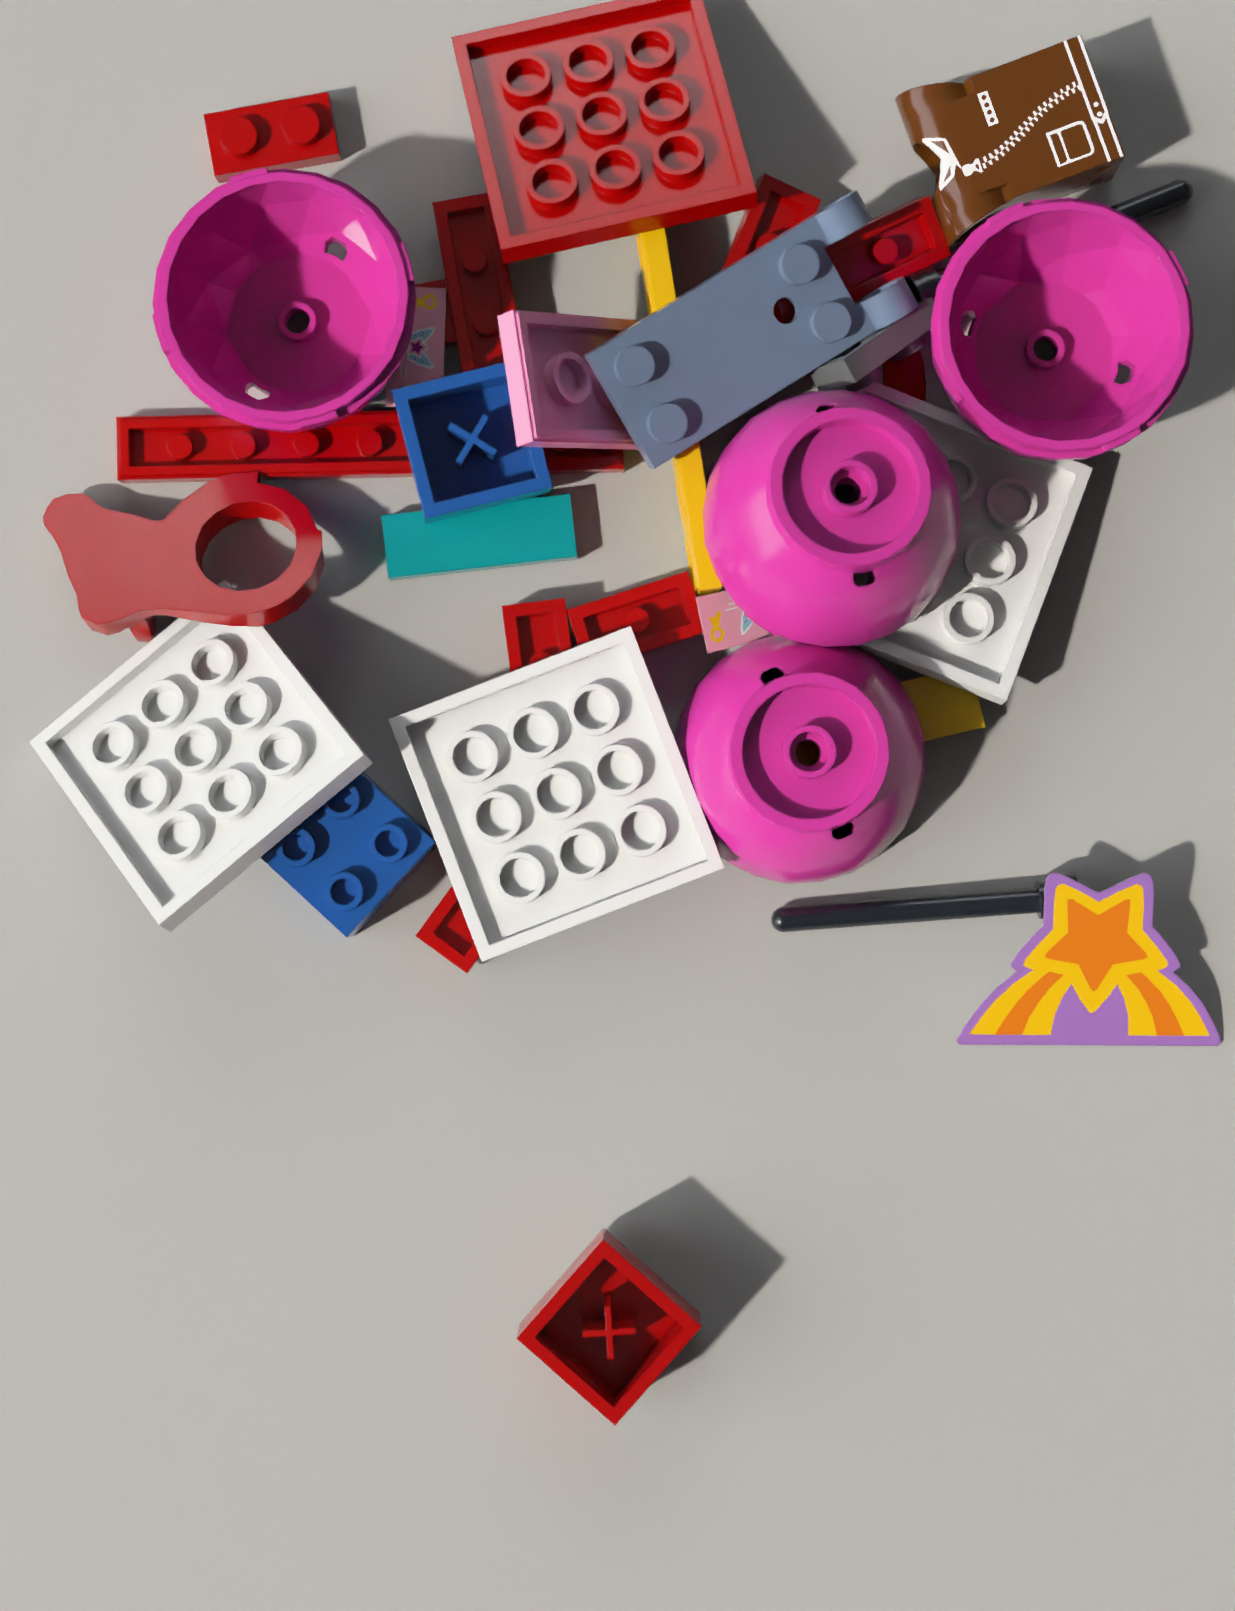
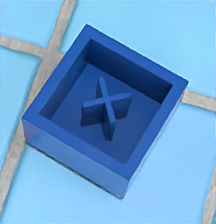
[392,362,552,524]
[260,771,437,938]

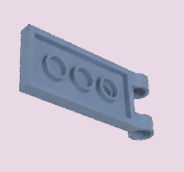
[584,190,919,469]

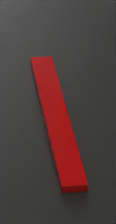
[116,411,624,483]

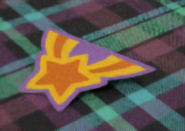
[956,872,1221,1046]

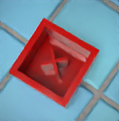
[516,1228,702,1426]

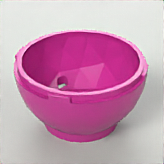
[152,167,417,433]
[930,198,1194,461]
[703,390,961,647]
[675,635,926,884]

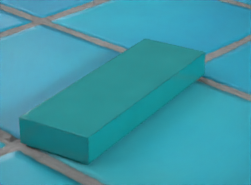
[381,494,578,581]

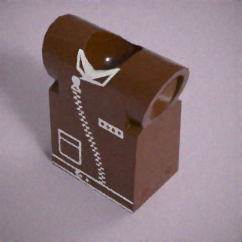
[895,35,1125,249]

